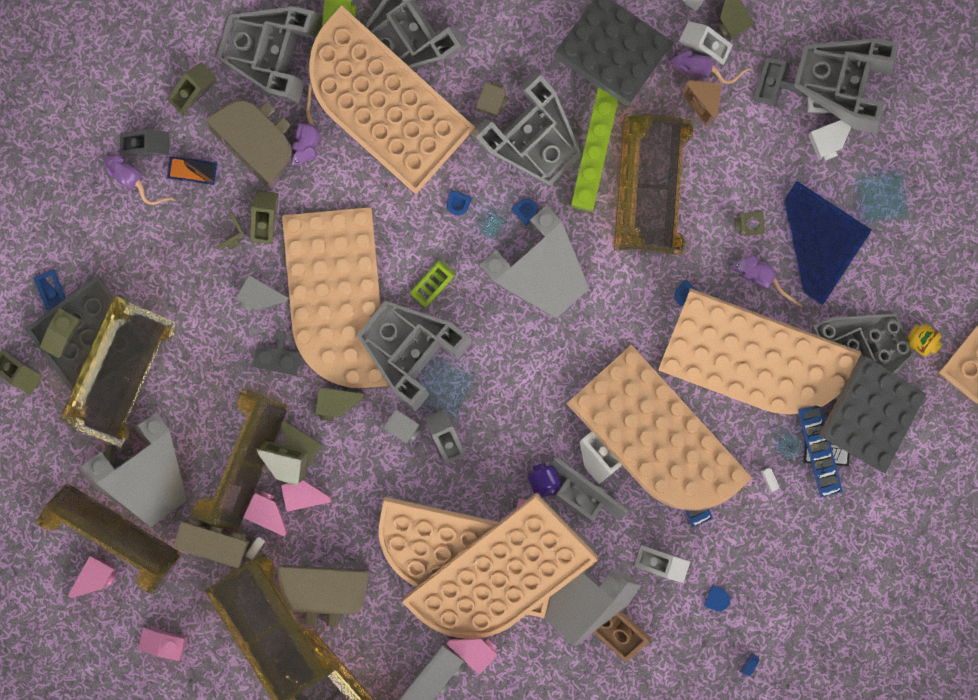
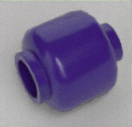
[528,463,560,498]

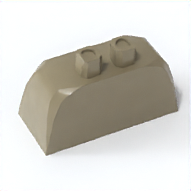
[205,99,292,190]
[278,565,371,627]

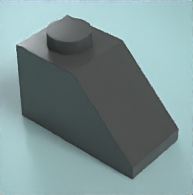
[120,129,170,156]

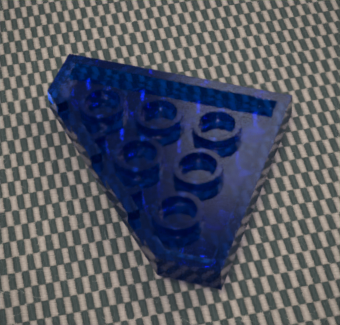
[784,181,872,305]

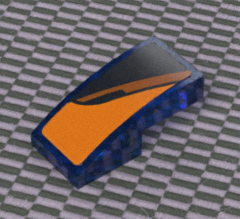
[166,156,217,185]

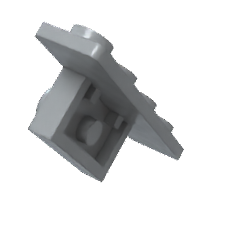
[549,457,628,524]

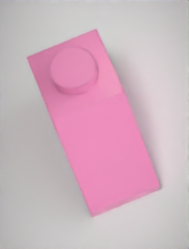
[281,480,332,512]
[243,491,288,537]
[68,555,117,598]
[138,627,187,661]
[446,638,498,675]

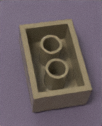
[173,517,251,568]

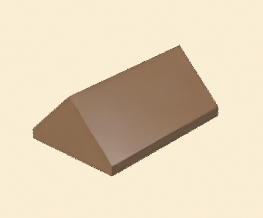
[681,80,722,128]
[593,611,651,662]

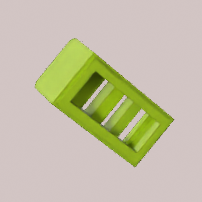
[409,259,457,309]

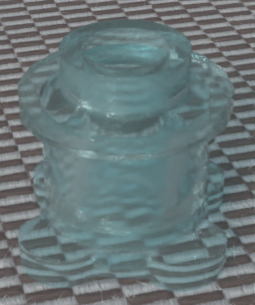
[479,210,507,240]
[775,434,802,460]

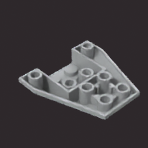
[811,314,915,399]

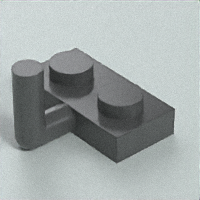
[753,57,804,106]
[252,331,301,376]

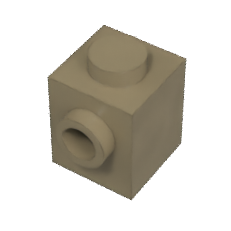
[476,81,509,118]

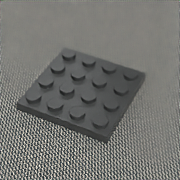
[553,0,673,107]
[25,275,152,401]
[819,355,926,473]

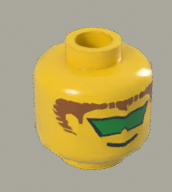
[907,323,942,357]

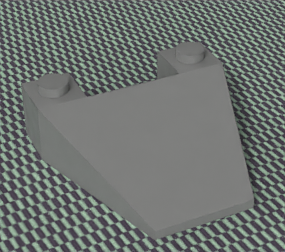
[365,0,469,68]
[216,7,323,104]
[794,38,898,134]
[470,72,582,185]
[479,205,589,318]
[357,301,472,412]
[79,412,187,527]
[544,531,641,646]

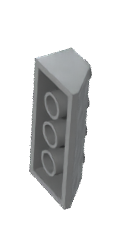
[397,642,465,700]

